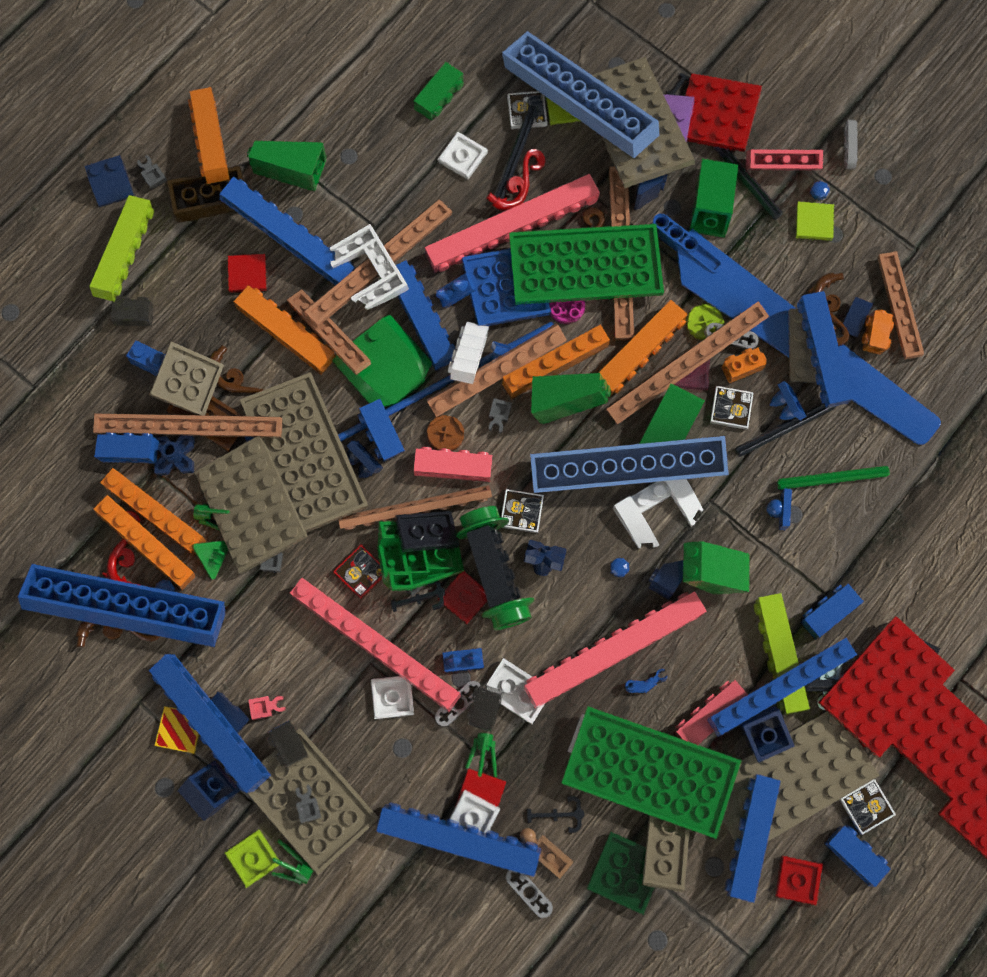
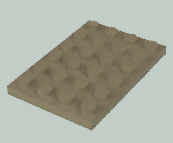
[194,436,308,574]
[248,728,380,875]

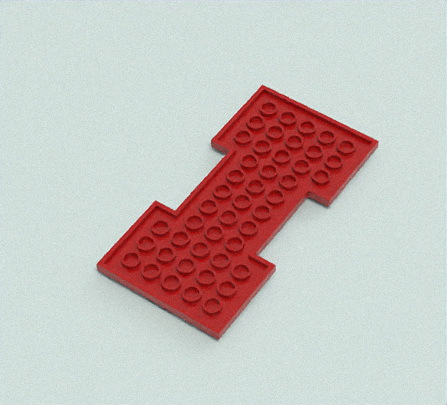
[818,616,987,859]

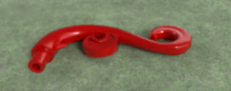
[486,149,545,211]
[102,511,141,585]

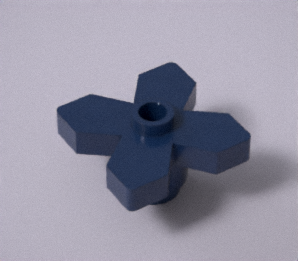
[154,435,194,476]
[524,540,567,576]

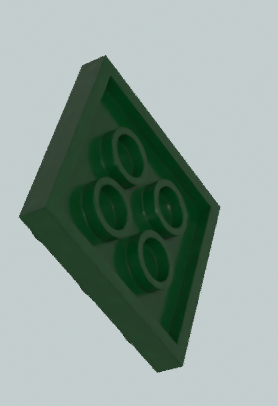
[587,832,655,915]

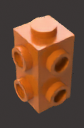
[862,310,894,355]
[721,348,767,384]

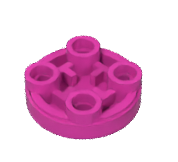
[549,300,585,324]

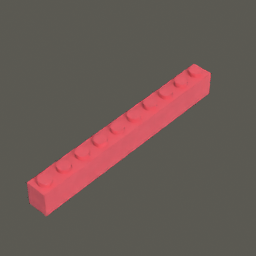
[425,174,600,273]
[290,578,461,712]
[524,591,707,709]

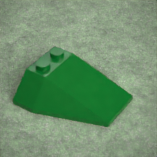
[377,521,464,591]

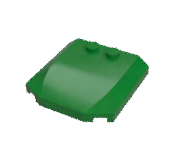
[332,315,432,407]

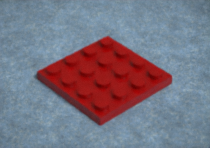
[685,73,762,152]

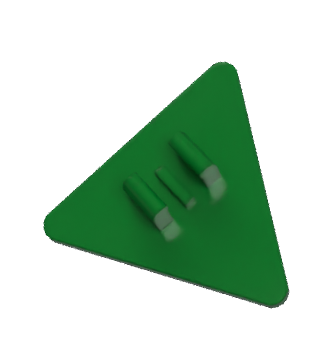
[192,541,228,580]

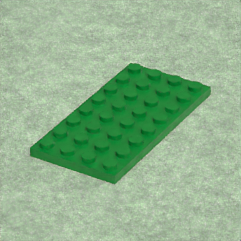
[509,224,664,305]
[562,706,741,839]

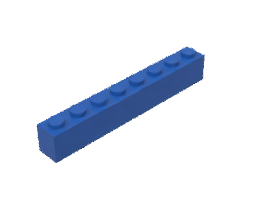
[220,177,355,286]
[707,638,857,737]
[149,654,271,793]
[376,803,542,877]

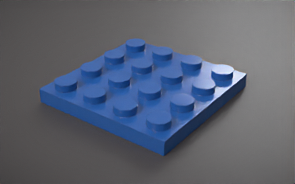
[462,249,551,326]

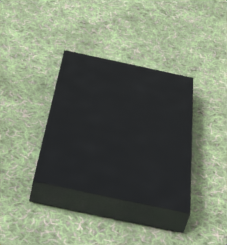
[394,511,459,552]

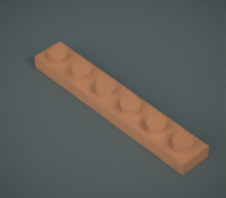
[877,251,924,360]
[287,289,371,375]

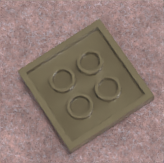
[149,342,224,416]

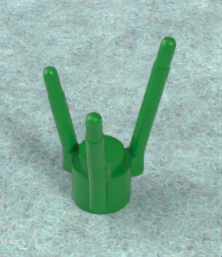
[193,504,230,531]
[465,733,497,778]
[272,839,313,885]

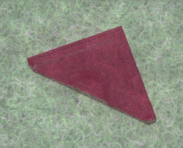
[674,359,710,390]

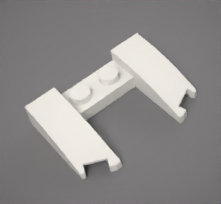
[330,224,409,310]
[613,479,703,549]

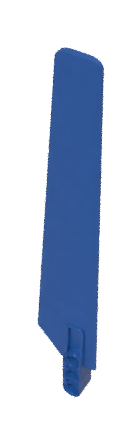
[652,213,941,445]

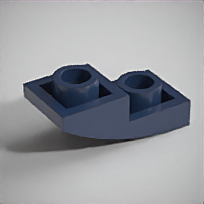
[840,297,873,338]
[211,692,249,733]

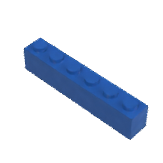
[396,260,456,370]
[797,291,852,408]
[725,774,781,903]

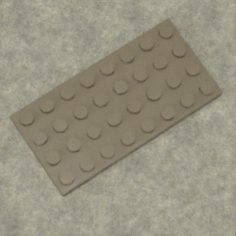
[592,57,695,188]
[240,372,368,533]
[722,711,880,842]

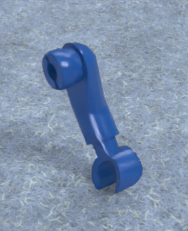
[625,669,668,693]

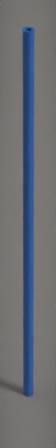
[338,322,554,441]

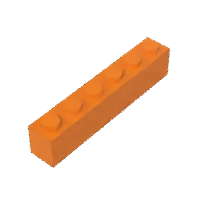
[188,87,230,184]
[234,286,335,375]
[599,300,687,397]
[502,325,610,400]
[100,468,206,556]
[94,495,195,591]

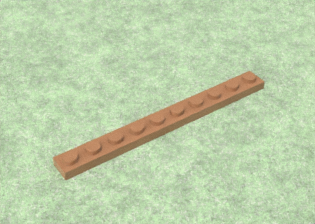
[609,167,634,341]
[304,199,452,327]
[606,301,769,425]
[93,414,282,437]

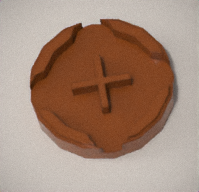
[427,415,464,452]

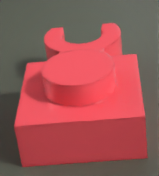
[249,696,285,720]

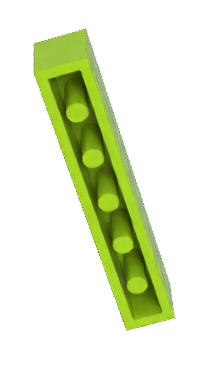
[89,195,154,302]
[754,593,810,715]

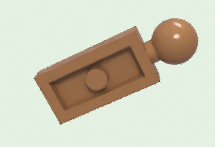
[520,828,573,879]

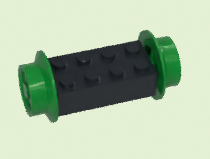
[457,506,535,630]

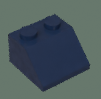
[85,155,134,207]
[634,174,667,210]
[648,560,683,600]
[739,706,795,763]
[178,760,241,821]

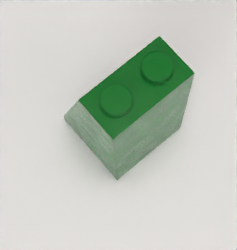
[247,141,327,192]
[689,159,738,238]
[531,373,611,424]
[639,383,705,444]
[683,541,750,595]

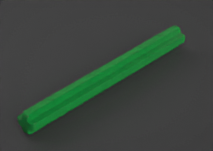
[777,466,890,490]

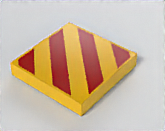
[155,706,199,754]

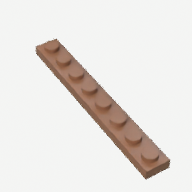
[426,323,567,417]
[339,485,492,530]

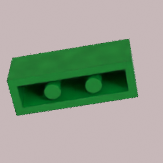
[414,62,464,121]

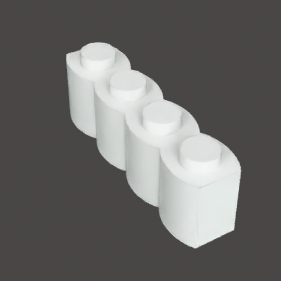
[448,322,489,384]

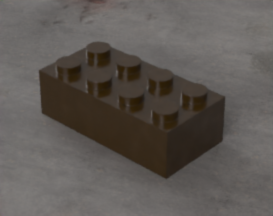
[167,166,244,223]

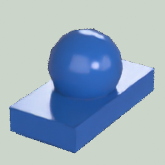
[766,488,792,531]

